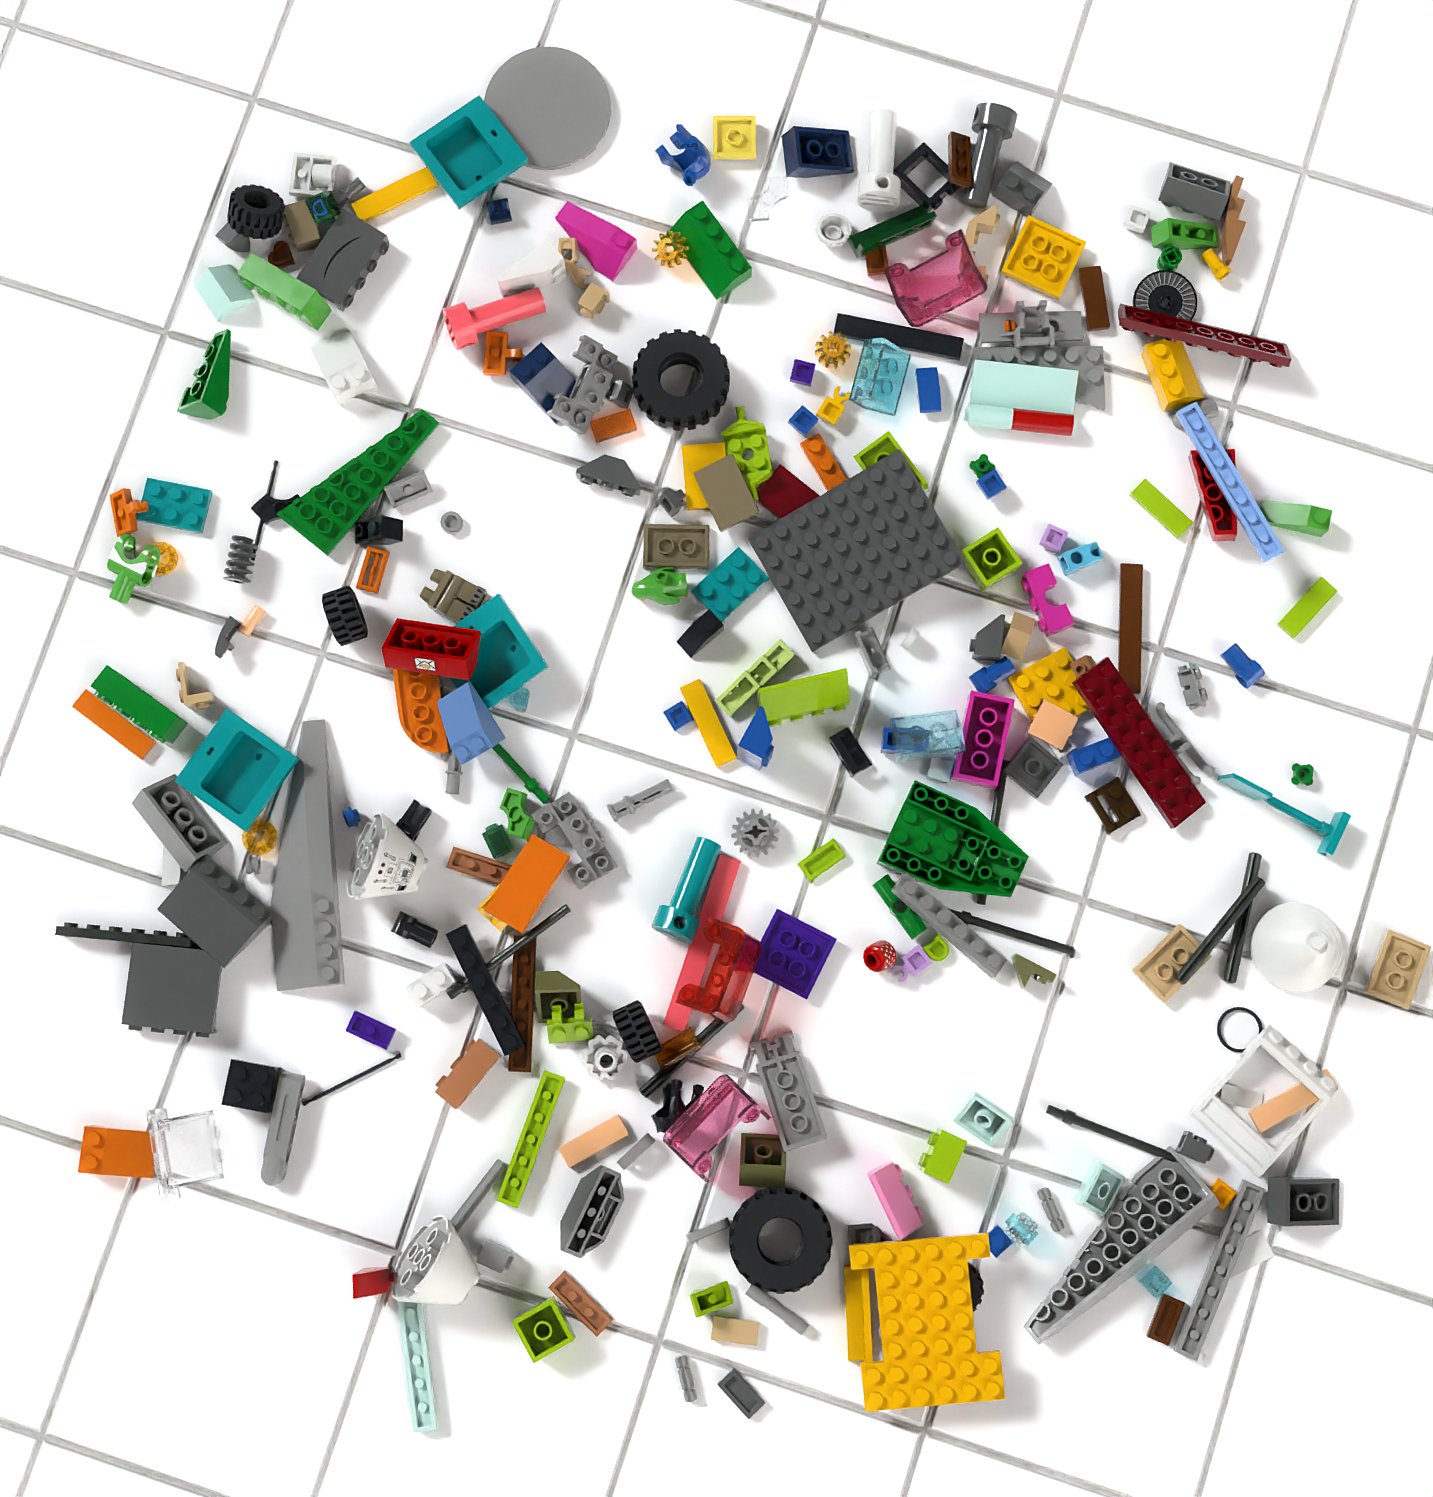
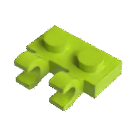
[547,1003,594,1044]

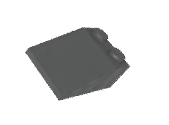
[1267,1176,1339,1227]

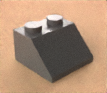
[994,161,1053,217]

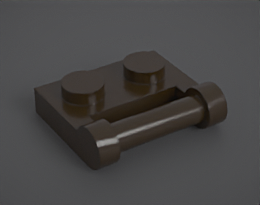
[1084,777,1141,835]

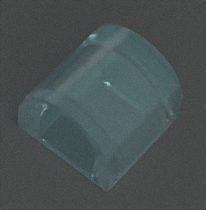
[509,687,530,713]

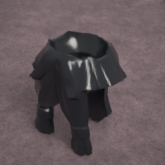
[651,1079,704,1138]

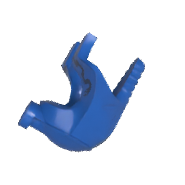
[655,124,711,186]

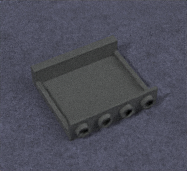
[121,943,222,1038]

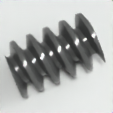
[222,535,259,584]

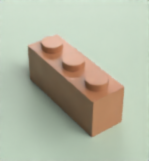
[435,1038,501,1109]

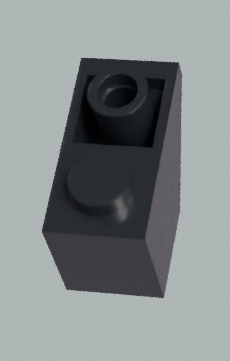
[354,515,403,545]

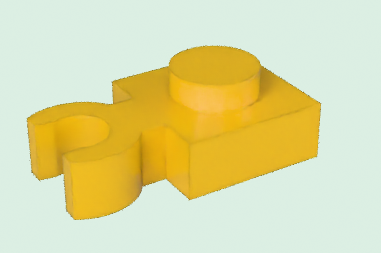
[816,386,850,427]

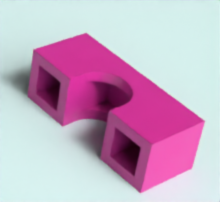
[1020,563,1074,637]

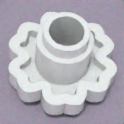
[582,1035,628,1081]

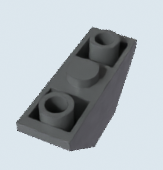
[576,454,641,497]

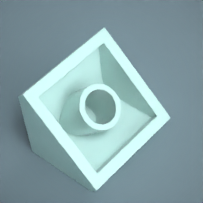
[195,264,254,322]
[953,1092,1014,1147]
[1073,1160,1125,1218]

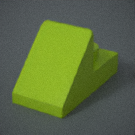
[689,1281,734,1318]

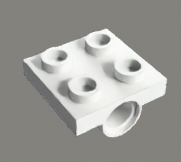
[288,152,338,200]

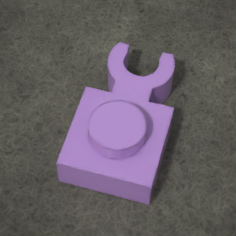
[891,944,932,983]

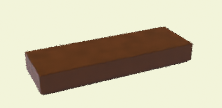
[948,131,972,188]
[1078,265,1110,332]

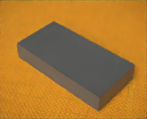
[717,1368,765,1419]

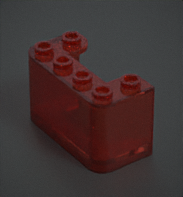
[676,916,762,1023]

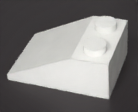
[496,239,567,297]
[310,329,377,404]

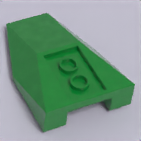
[877,780,1029,897]

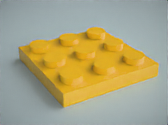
[1000,215,1087,300]
[1007,647,1089,723]

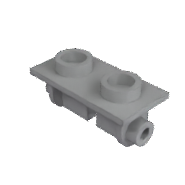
[1177,663,1208,710]

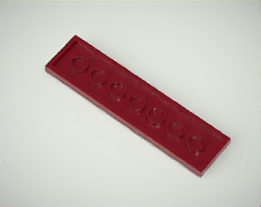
[1117,303,1292,368]
[1072,657,1207,829]

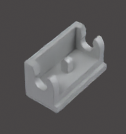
[853,627,891,677]

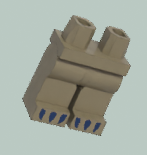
[419,569,488,624]

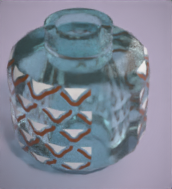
[1004,1212,1039,1247]

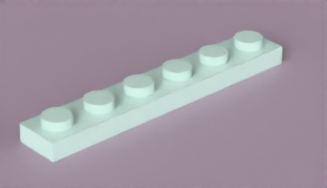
[397,1301,438,1433]

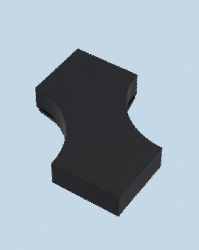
[251,493,300,525]

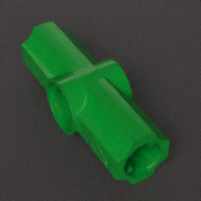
[872,874,928,940]

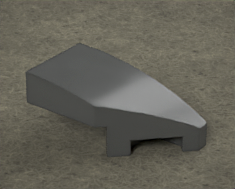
[214,616,241,659]
[847,1223,893,1245]

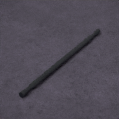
[250,460,279,561]
[302,1053,402,1106]

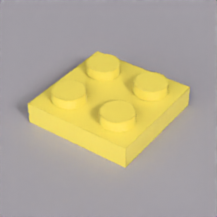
[713,116,756,160]

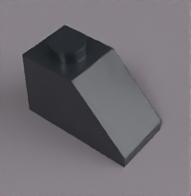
[676,609,724,658]

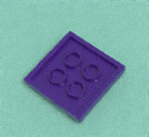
[747,909,837,1000]

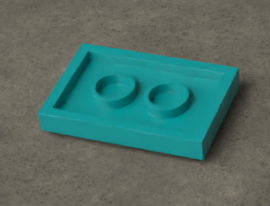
[137,478,213,534]
[691,547,769,622]

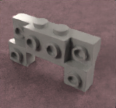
[547,335,618,435]
[531,792,618,890]

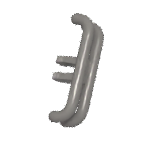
[1146,702,1215,785]

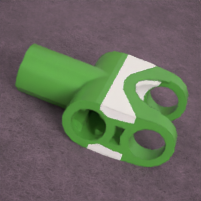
[107,534,160,604]

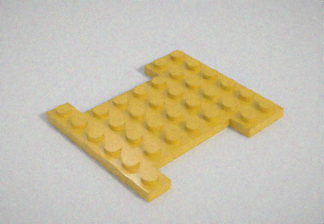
[849,1232,1005,1412]

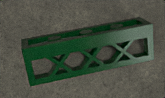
[847,205,937,258]

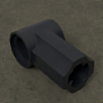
[390,911,439,948]

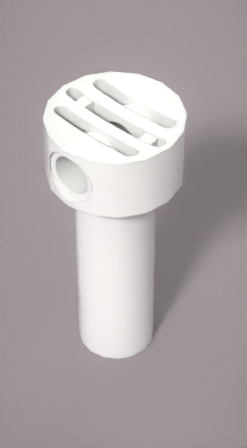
[857,109,901,212]

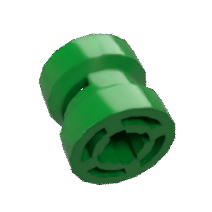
[1157,246,1182,271]

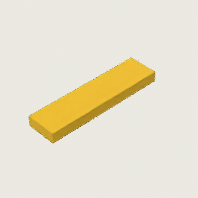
[351,167,438,222]
[680,679,737,768]

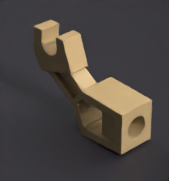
[558,238,592,289]

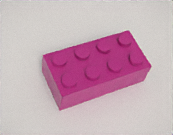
[951,690,1015,789]

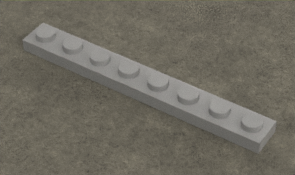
[1173,1179,1266,1361]

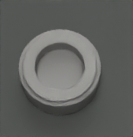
[440,511,463,534]

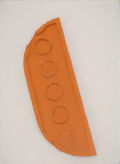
[393,669,449,754]

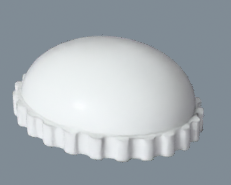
[815,212,852,247]

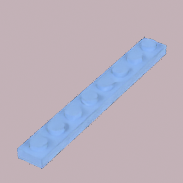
[1176,402,1285,563]

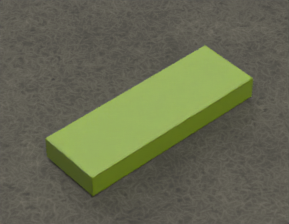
[1129,478,1193,539]
[1277,576,1338,639]

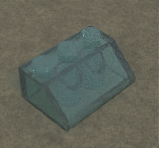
[849,338,911,416]
[889,709,966,763]

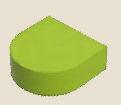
[922,934,949,961]

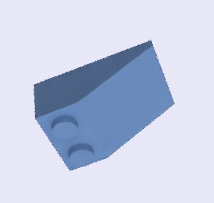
[437,681,506,765]

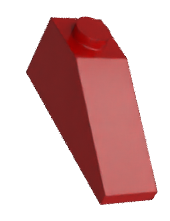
[352,1267,395,1299]

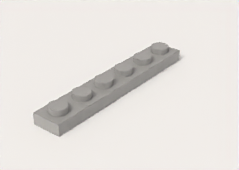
[891,873,1007,978]

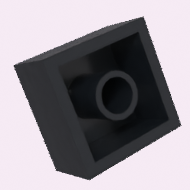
[221,1059,281,1113]

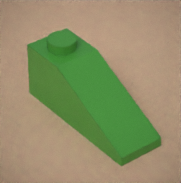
[1151,218,1219,250]
[1260,501,1333,537]

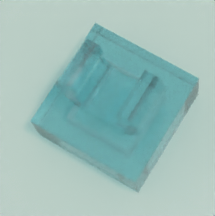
[1139,1265,1172,1299]

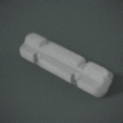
[1037,1187,1065,1232]
[675,1355,697,1402]

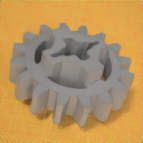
[731,809,780,858]

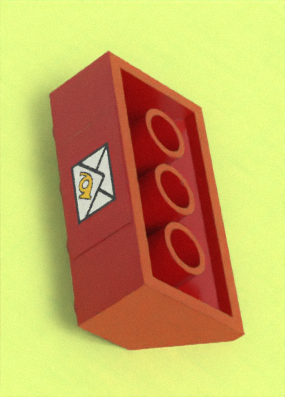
[381,618,481,680]

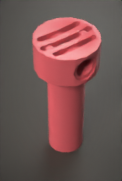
[443,287,546,350]

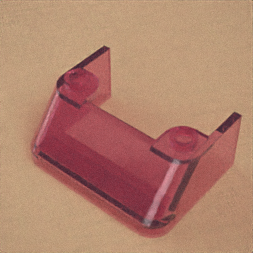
[663,1074,771,1184]

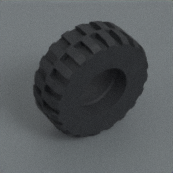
[632,329,730,431]
[729,1187,833,1294]

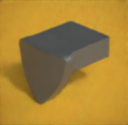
[215,222,250,253]

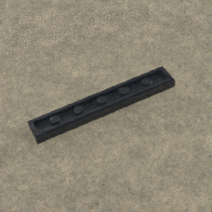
[833,313,964,361]

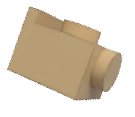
[577,282,610,319]

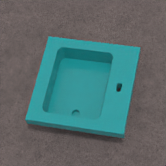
[409,95,529,210]
[449,594,549,710]
[175,708,300,832]

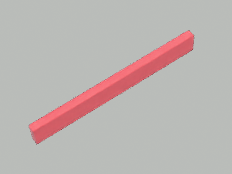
[663,854,741,1032]

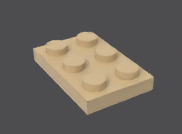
[1131,924,1212,1003]
[1364,929,1432,1010]

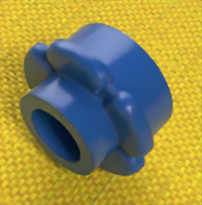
[342,807,361,828]

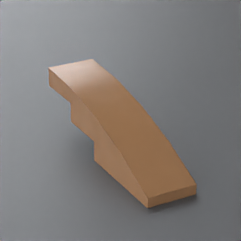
[1221,175,1246,266]

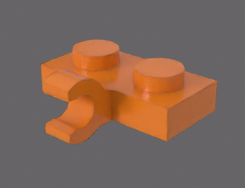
[483,331,523,376]
[109,488,149,537]

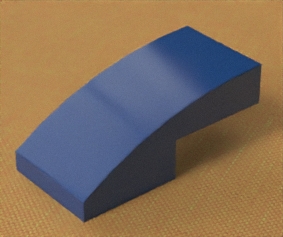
[915,367,942,413]

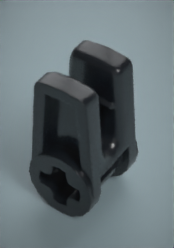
[396,799,433,842]

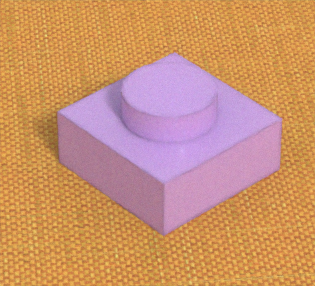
[1039,523,1069,554]

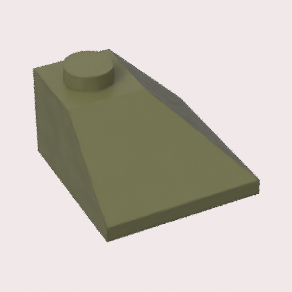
[535,971,582,1023]

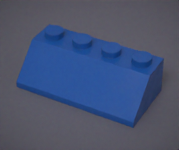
[737,706,774,771]

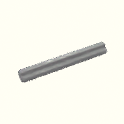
[450,1159,508,1233]

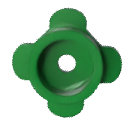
[969,454,995,479]
[1291,763,1314,786]

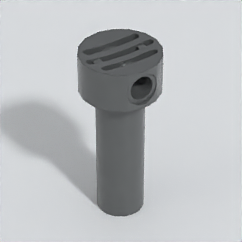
[962,102,1018,208]

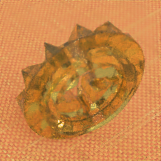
[149,541,178,576]
[241,819,278,855]

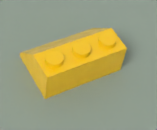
[1141,339,1205,412]

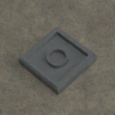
[1001,736,1064,799]

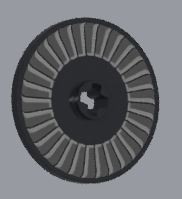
[1132,270,1197,321]

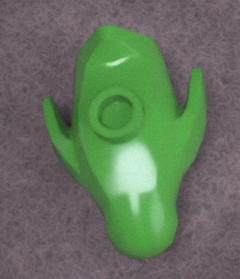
[631,567,688,605]

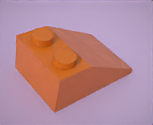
[78,1125,160,1178]

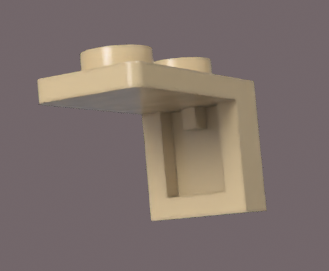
[176,661,215,710]

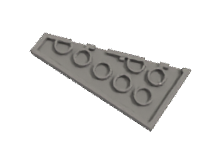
[973,346,1105,411]

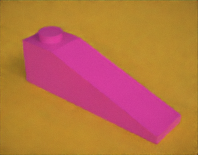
[555,201,637,282]

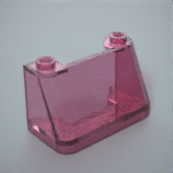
[884,229,988,327]

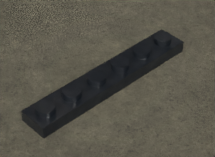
[445,924,526,1056]

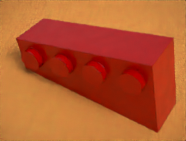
[1188,449,1237,541]

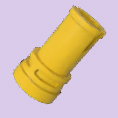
[1201,248,1232,282]

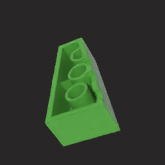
[237,253,332,331]

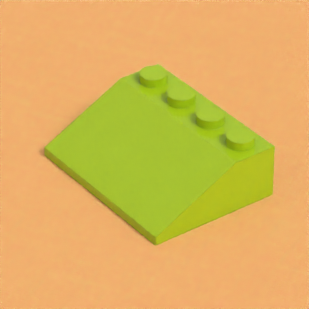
[757,668,850,727]

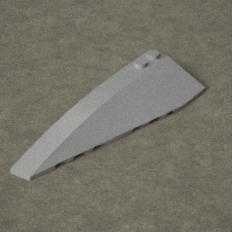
[1023,1146,1220,1345]

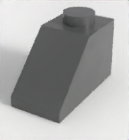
[969,614,1006,662]

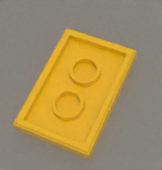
[681,442,726,511]

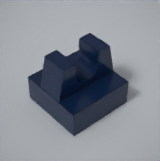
[487,198,512,225]

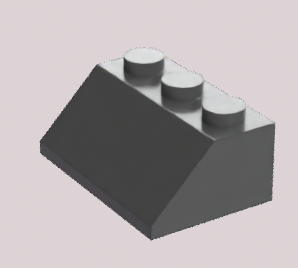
[1158,162,1231,220]

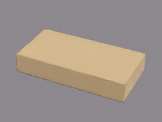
[711,1316,759,1346]

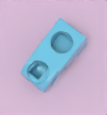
[1057,542,1104,576]

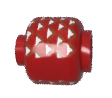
[863,940,897,972]

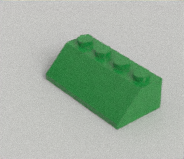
[668,200,752,300]

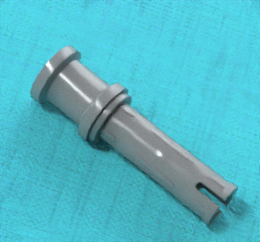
[606,779,674,823]

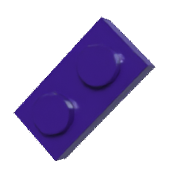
[345,1010,397,1050]

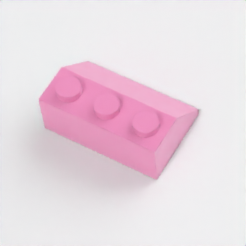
[867,1161,924,1239]

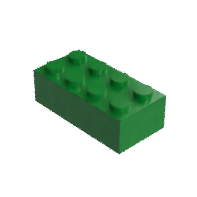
[91,665,188,744]

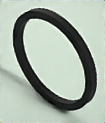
[1217,1007,1263,1053]

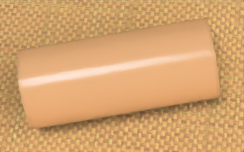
[238,604,266,637]

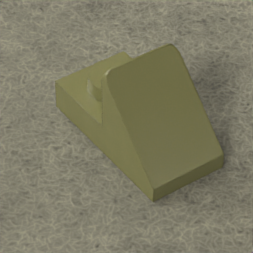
[1011,953,1057,989]

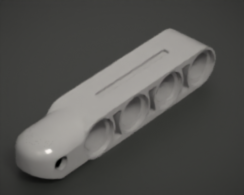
[261,1071,306,1186]

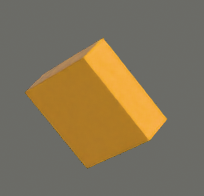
[1209,1178,1237,1211]

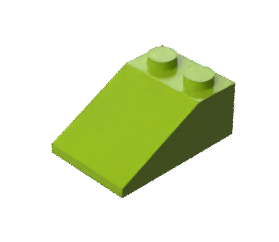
[853,431,929,491]

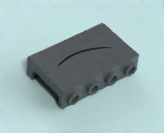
[296,209,389,312]

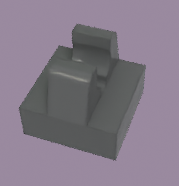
[606,379,633,409]
[658,488,686,518]

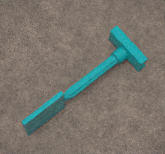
[1217,773,1351,856]

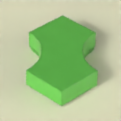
[499,788,536,841]

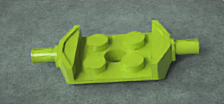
[721,405,773,501]

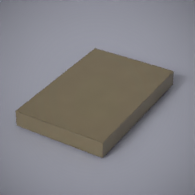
[693,454,760,532]
[643,524,709,569]

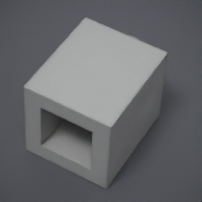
[476,1239,514,1273]

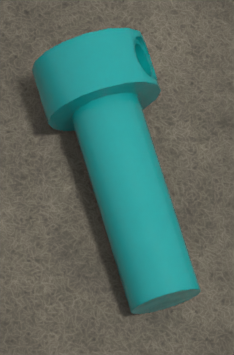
[651,837,722,944]

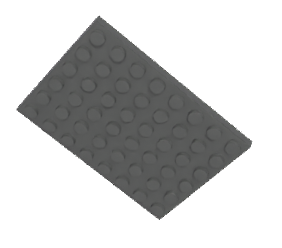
[747,449,966,652]

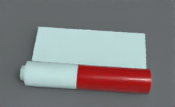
[963,359,1079,436]

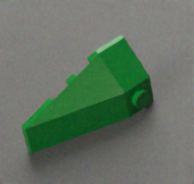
[177,329,231,420]

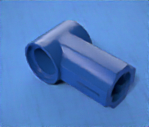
[1220,643,1265,689]
[968,656,1016,693]

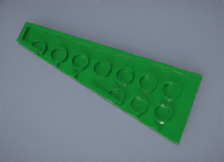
[277,409,439,556]

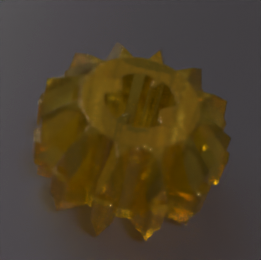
[652,230,689,268]
[815,331,851,369]

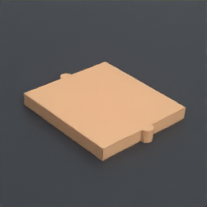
[1027,700,1078,750]

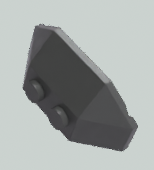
[560,1165,624,1259]

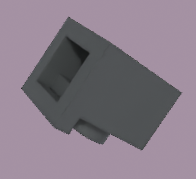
[1175,1130,1214,1164]

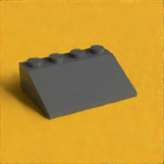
[157,855,274,968]

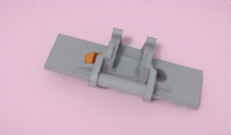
[979,300,1083,349]

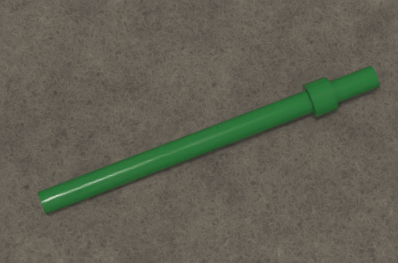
[492,743,550,804]

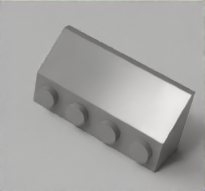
[132,774,228,873]

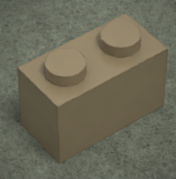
[283,199,322,253]

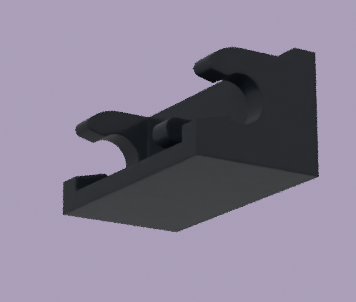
[828,727,872,778]

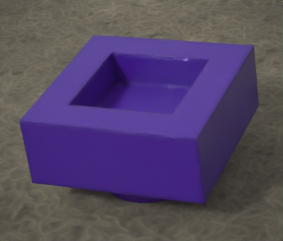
[790,359,816,387]

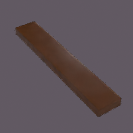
[1118,563,1143,695]
[508,936,537,1072]

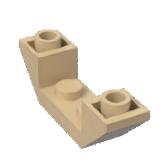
[959,205,1000,294]

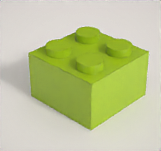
[960,527,1022,592]
[918,1128,967,1184]
[511,1296,576,1363]

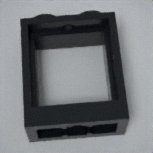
[893,142,959,213]

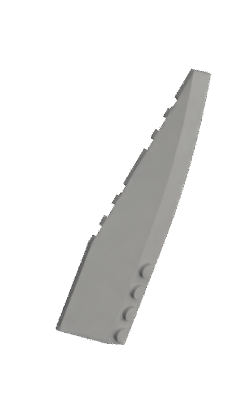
[271,719,345,991]

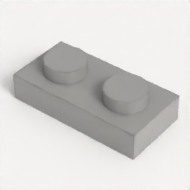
[384,470,433,509]

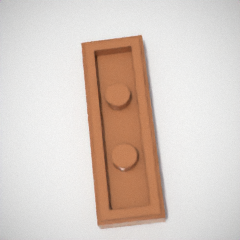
[446,846,512,885]
[548,1270,613,1337]

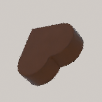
[268,241,295,269]

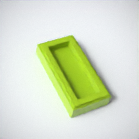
[797,838,846,882]

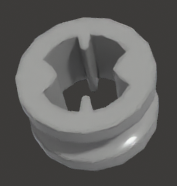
[246,854,261,875]

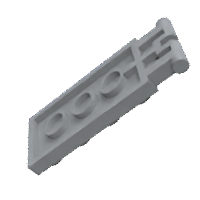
[748,1030,828,1152]

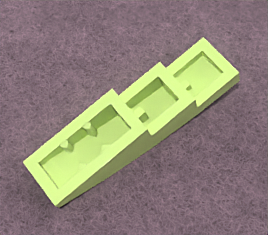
[715,639,796,717]

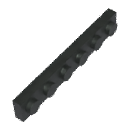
[55,922,196,948]

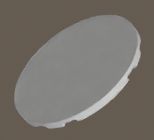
[484,47,611,170]

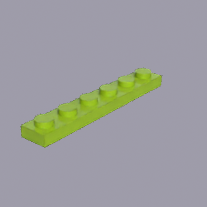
[496,1070,566,1209]

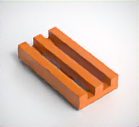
[356,546,390,594]

